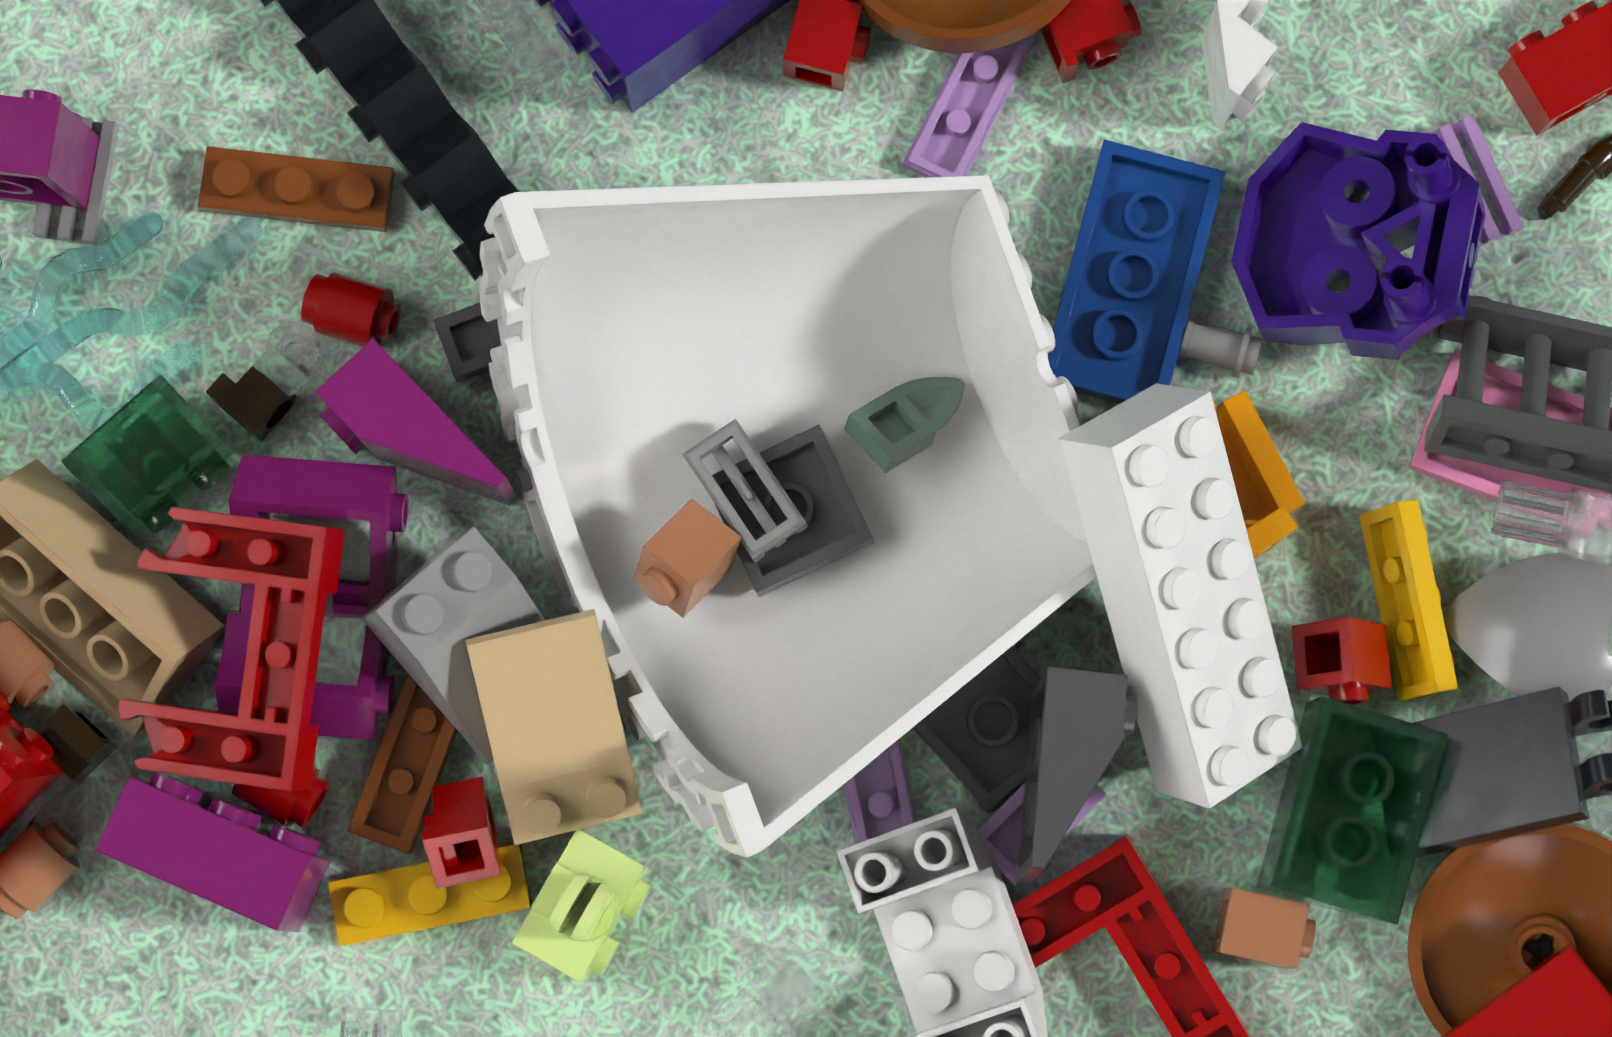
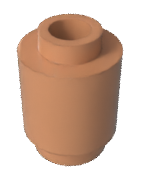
[0,618,55,709]
[0,822,80,919]

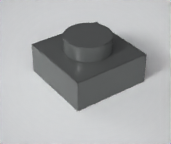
[433,303,501,383]

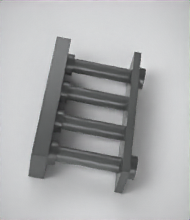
[1424,296,1612,493]

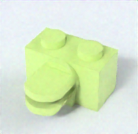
[511,829,652,982]

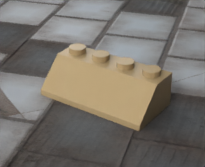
[0,459,225,738]

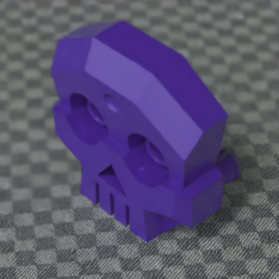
[1231,122,1486,360]

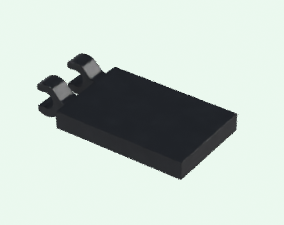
[1373,686,1612,861]

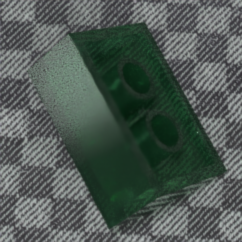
[1256,696,1448,925]

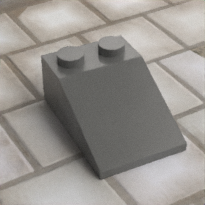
[1016,667,1137,885]

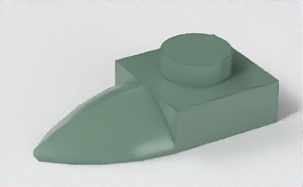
[844,377,965,473]

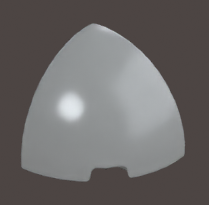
[1442,552,1612,702]

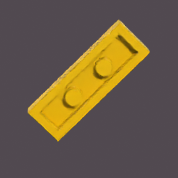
[1359,499,1458,702]
[328,844,532,947]

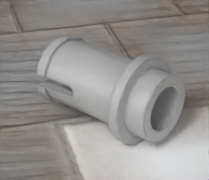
[1179,318,1263,378]

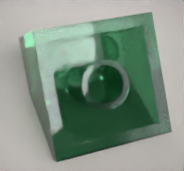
[61,374,236,536]

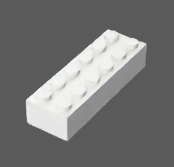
[1058,383,1302,809]

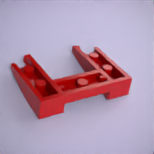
[118,507,345,792]
[1012,834,1252,1037]

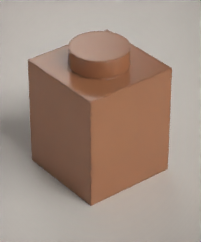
[634,499,742,618]
[1212,887,1316,969]

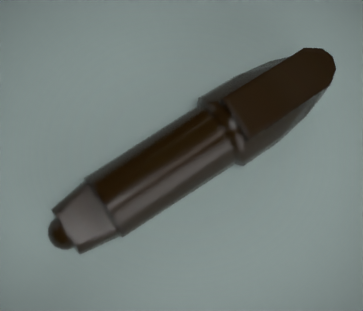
[1537,134,1612,220]

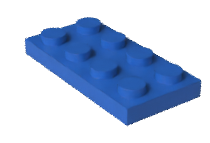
[1048,139,1226,404]

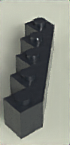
[259,0,520,281]

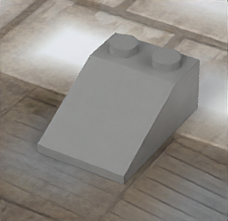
[360,526,545,764]

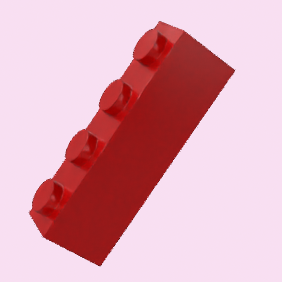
[1498,1,1612,136]

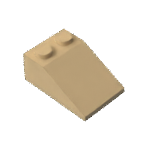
[465,609,643,845]

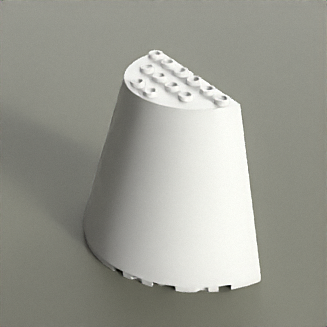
[479,175,1097,858]

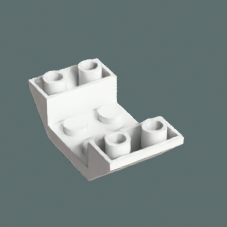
[1201,0,1278,129]
[836,807,1048,1037]

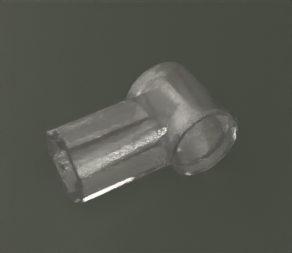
[1490,478,1612,565]

